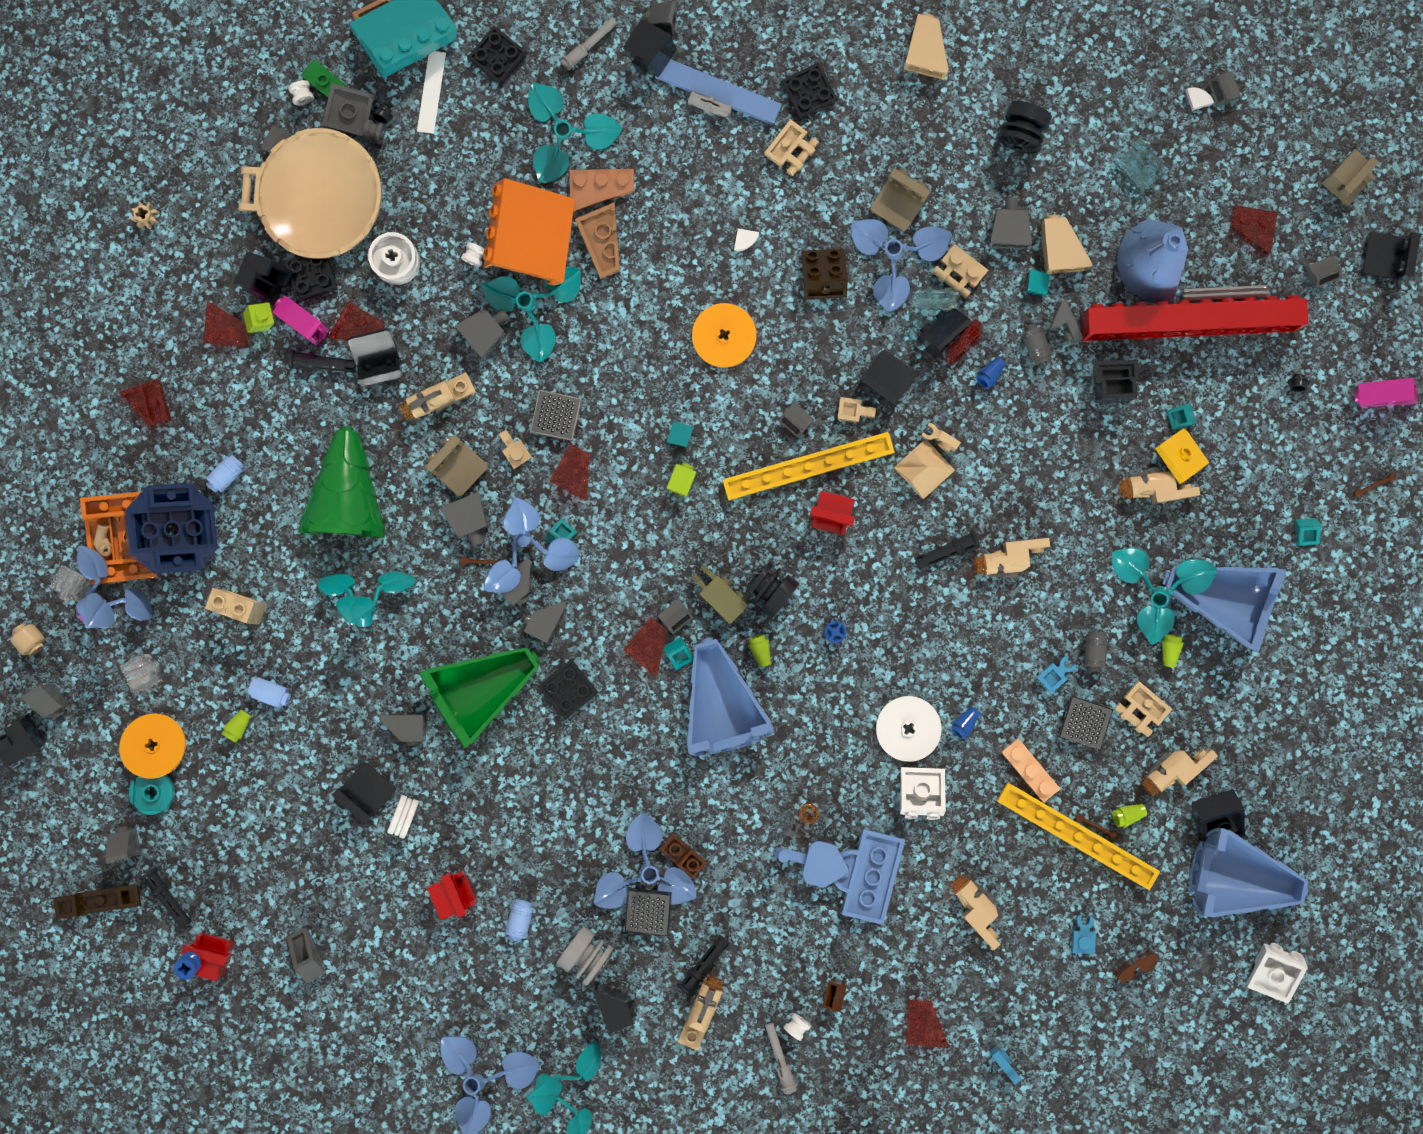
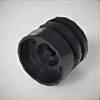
[997,101,1052,154]
[743,561,800,619]

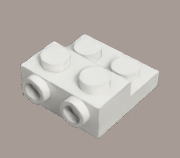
[900,767,946,820]
[1246,943,1308,1003]

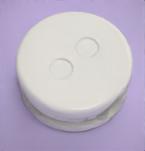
[387,795,419,839]

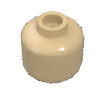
[11,624,45,657]

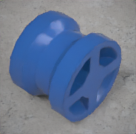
[824,621,846,643]
[174,952,201,980]

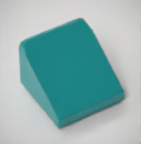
[1025,269,1050,296]
[1166,404,1197,431]
[667,422,694,449]
[1295,518,1321,546]
[545,519,577,543]
[663,637,694,670]

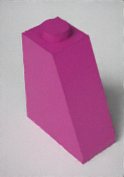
[272,295,330,347]
[1354,378,1418,407]

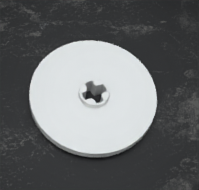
[876,696,941,762]

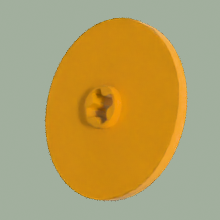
[692,303,756,368]
[119,714,186,779]

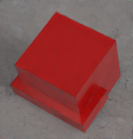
[809,491,855,535]
[427,870,478,920]
[181,932,235,981]

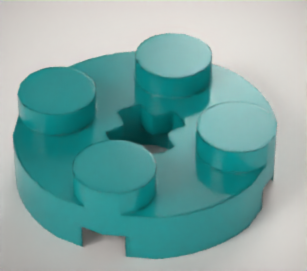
[129,775,175,815]

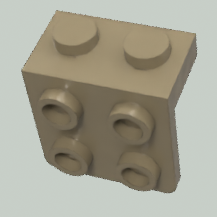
[870,168,931,231]
[425,435,488,497]

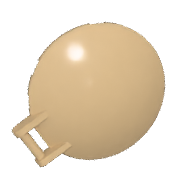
[238,128,382,259]

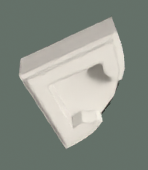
[1186,88,1214,111]
[734,229,759,251]

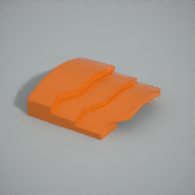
[80,492,157,585]

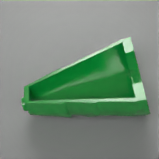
[298,426,385,538]
[419,648,540,748]

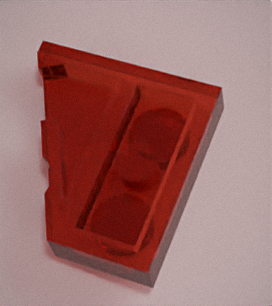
[1230,205,1278,255]
[328,301,387,340]
[203,302,249,348]
[946,318,982,367]
[120,379,172,427]
[549,443,589,501]
[624,617,668,677]
[905,999,949,1048]

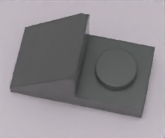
[1048,300,1084,345]

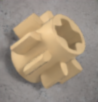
[131,202,159,229]

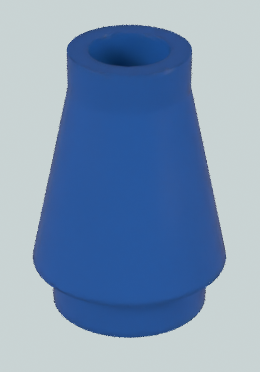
[976,357,1006,389]
[950,706,981,739]

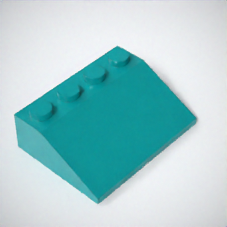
[349,0,457,79]

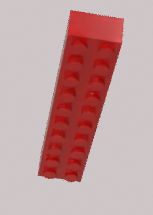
[1080,295,1309,342]

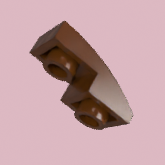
[658,832,707,879]
[1113,950,1160,983]

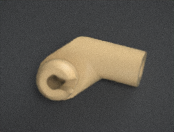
[94,524,112,557]

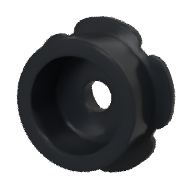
[372,104,393,124]
[1288,374,1310,392]

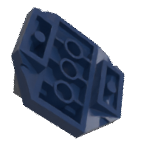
[124,483,218,574]

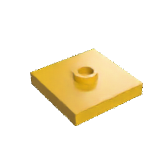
[1155,427,1209,484]

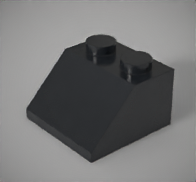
[918,307,972,357]
[1192,789,1245,842]
[593,983,638,1034]

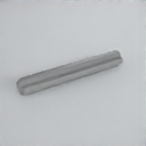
[1181,285,1268,301]

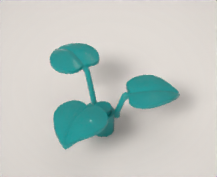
[528,82,622,183]
[482,267,581,362]
[1112,548,1217,645]
[317,571,417,627]
[526,1040,601,1134]

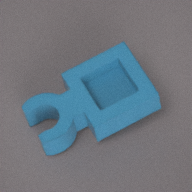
[1036,656,1076,694]
[1071,915,1096,954]
[989,1046,1022,1085]

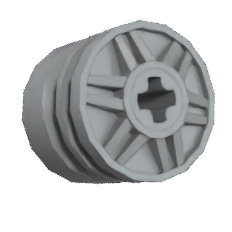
[556,925,613,986]

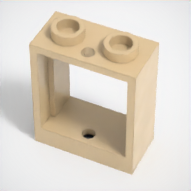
[205,588,267,625]

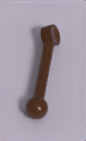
[1354,473,1396,498]
[460,557,504,566]
[1075,814,1118,839]

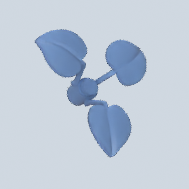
[851,219,952,312]
[484,497,580,593]
[76,546,153,628]
[594,813,696,909]
[441,1037,540,1134]

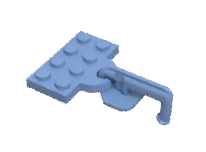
[773,828,905,925]

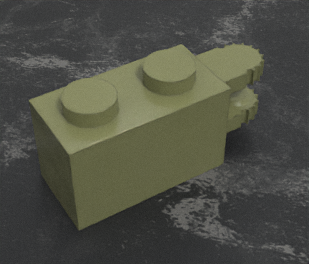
[691,565,748,625]

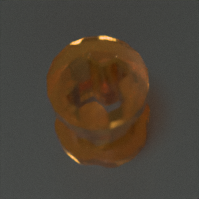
[799,802,819,824]

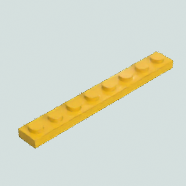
[722,432,894,501]
[997,782,1160,891]

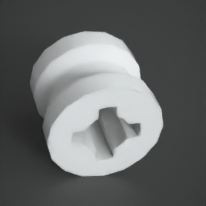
[288,80,314,106]
[461,242,485,267]
[783,1013,811,1041]

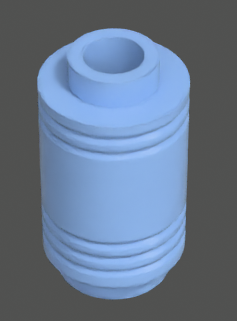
[206,455,245,493]
[248,678,291,709]
[505,899,534,942]

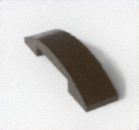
[53,884,142,920]

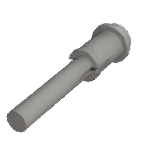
[560,17,617,71]
[765,1023,797,1094]

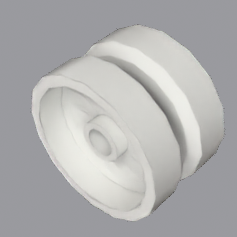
[368,232,420,285]

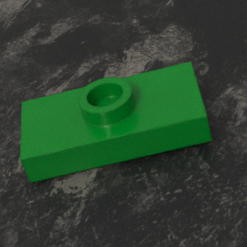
[300,59,347,98]

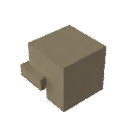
[1321,149,1379,206]

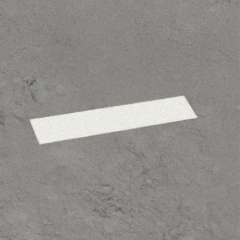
[417,51,446,134]

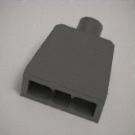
[988,198,1032,250]
[455,309,510,361]
[440,492,489,547]

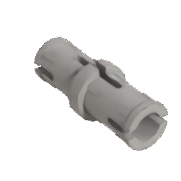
[688,91,732,119]

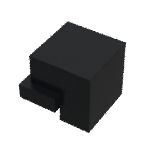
[623,19,677,77]
[233,251,293,306]
[1093,360,1139,403]
[0,713,46,768]

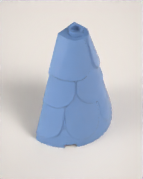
[1117,219,1188,303]
[1162,566,1287,653]
[687,638,774,756]
[1189,828,1309,918]

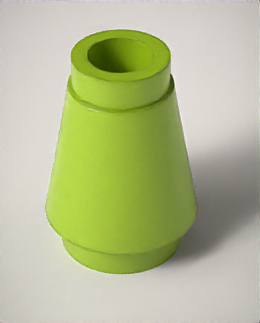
[748,634,772,667]
[1162,635,1184,667]
[221,709,251,743]
[1112,804,1147,828]

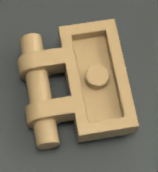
[764,119,819,176]
[932,244,988,299]
[1114,681,1172,737]

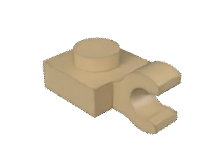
[838,397,876,422]
[921,423,961,452]
[499,430,532,469]

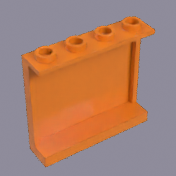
[483,178,575,286]

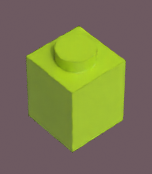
[243,303,274,333]
[667,462,697,498]

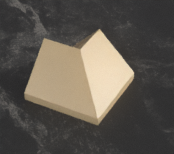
[894,440,955,499]

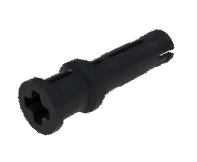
[288,349,356,373]
[914,530,981,570]
[139,867,192,930]
[676,935,731,997]

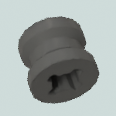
[363,120,386,145]

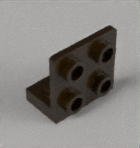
[801,248,848,300]

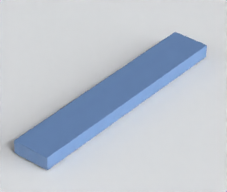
[655,59,782,125]

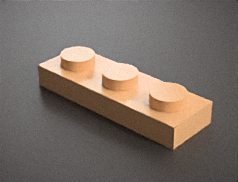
[1001,738,1060,803]

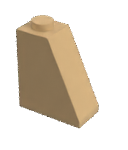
[903,13,948,80]
[1041,215,1092,274]

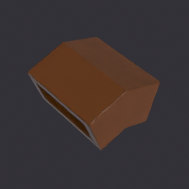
[822,979,847,1012]

